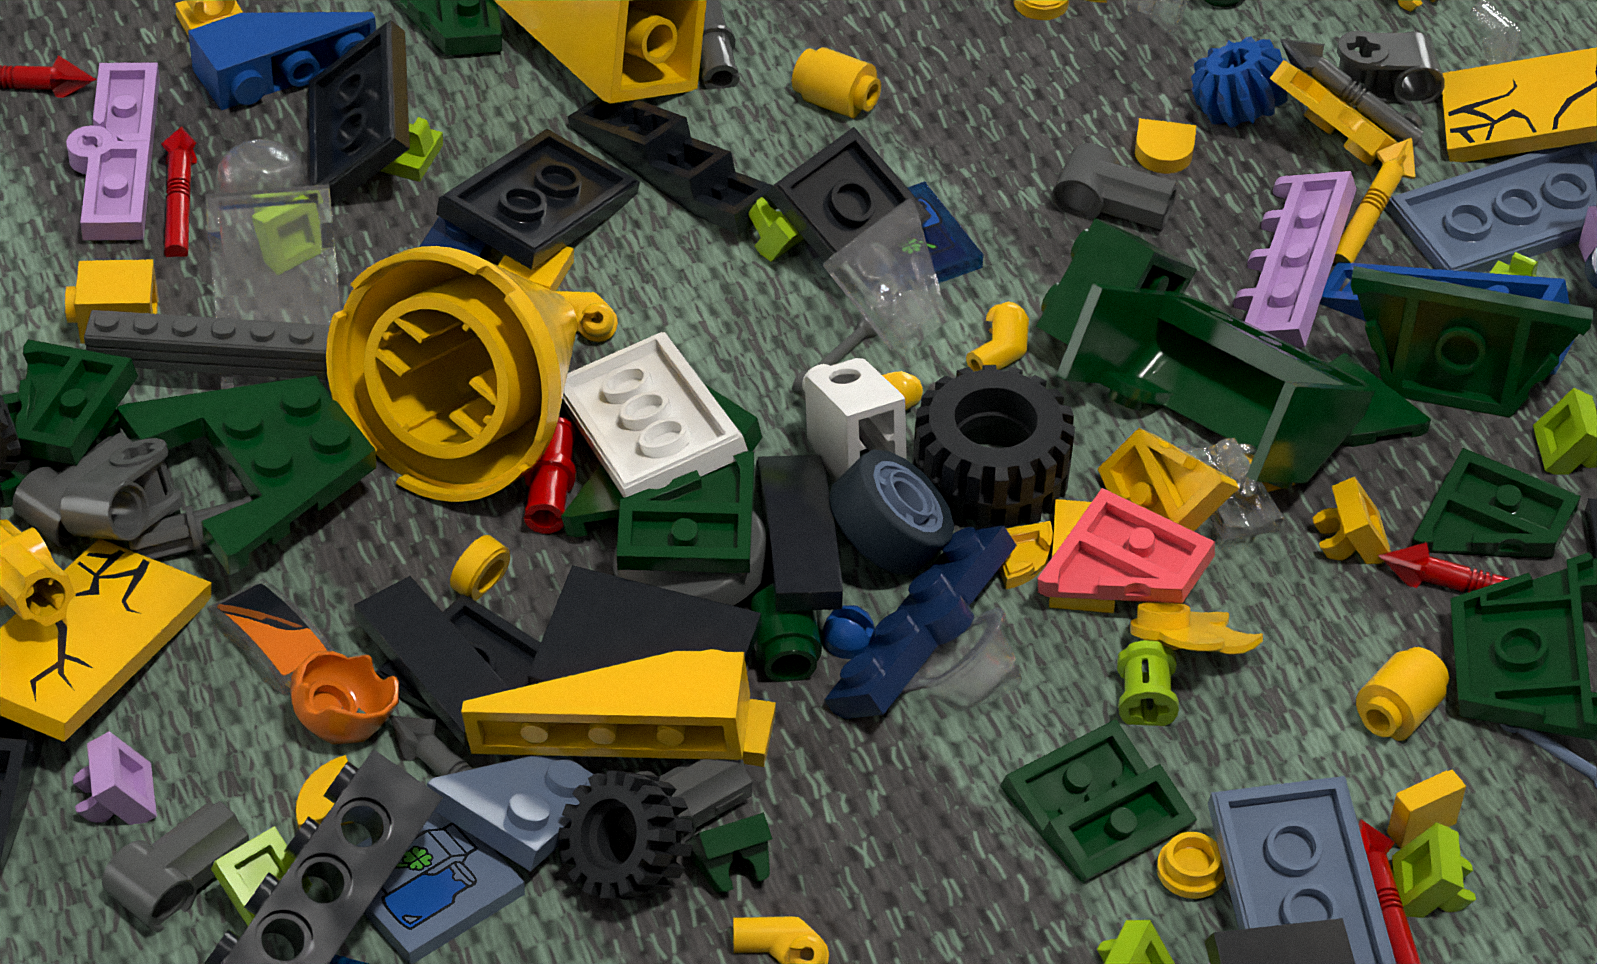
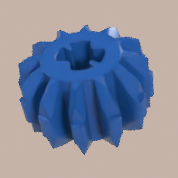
[1191,36,1288,128]

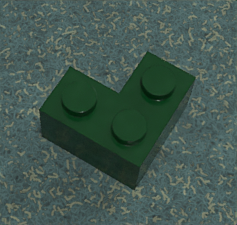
[1036,218,1197,345]

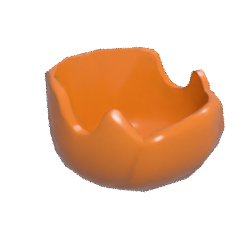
[290,651,399,744]

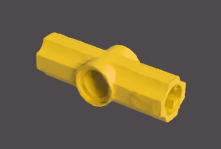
[0,519,76,627]

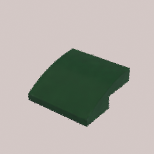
[1000,719,1197,883]

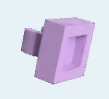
[73,731,157,825]

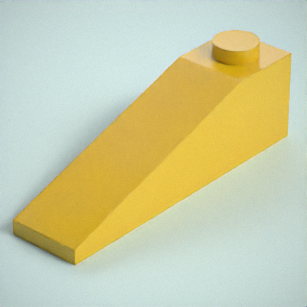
[461,649,750,760]

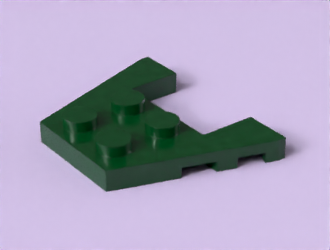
[117,375,377,575]
[1450,552,1597,741]

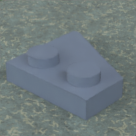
[427,755,594,871]

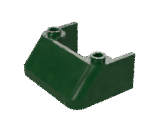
[1056,283,1376,489]

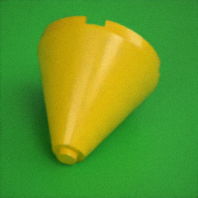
[326,246,577,502]

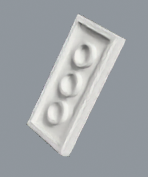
[562,332,748,498]

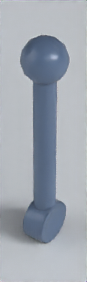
[1500,724,1597,789]

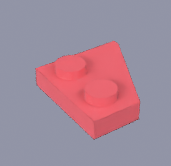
[1037,488,1215,603]

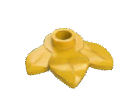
[1130,602,1263,655]

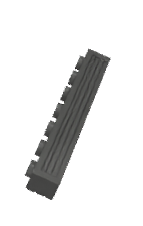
[84,310,330,380]

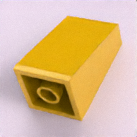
[494,0,707,104]

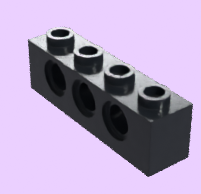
[204,749,443,964]

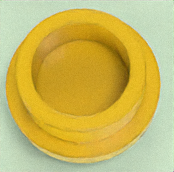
[1157,832,1225,899]

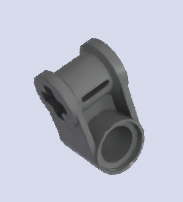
[1337,31,1445,105]
[60,438,184,541]

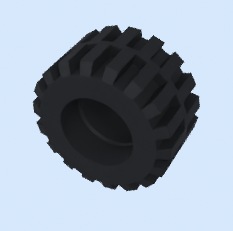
[912,365,1075,530]

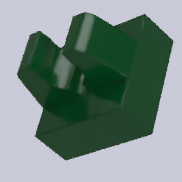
[685,812,773,894]

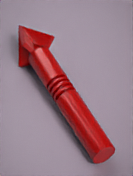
[0,55,97,98]
[161,126,197,257]
[1378,542,1510,593]
[1358,819,1421,964]

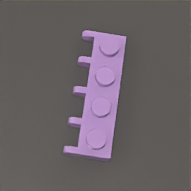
[1233,171,1357,348]

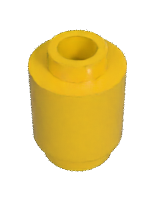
[792,47,881,119]
[1356,647,1449,741]

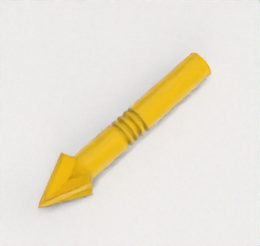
[1333,138,1416,264]

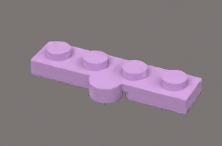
[66,63,160,240]

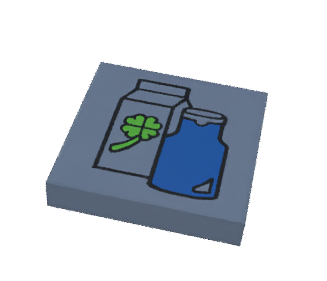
[356,811,525,964]

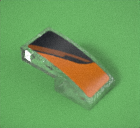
[207,578,336,696]

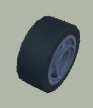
[829,450,954,575]

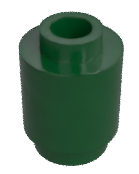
[749,584,822,682]

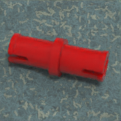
[524,417,576,534]

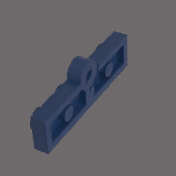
[824,525,1017,719]

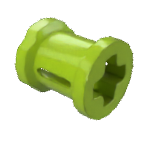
[1117,640,1179,726]

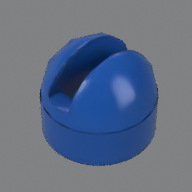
[823,605,875,659]

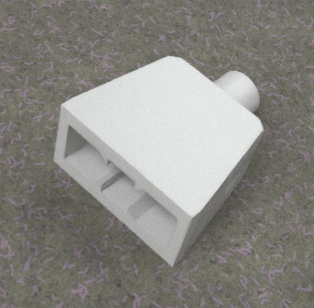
[802,358,907,483]

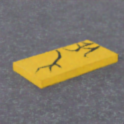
[1442,47,1597,162]
[0,538,212,742]

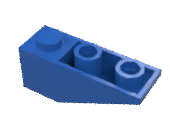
[188,12,376,111]

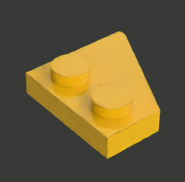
[1270,60,1398,167]
[1097,428,1239,531]

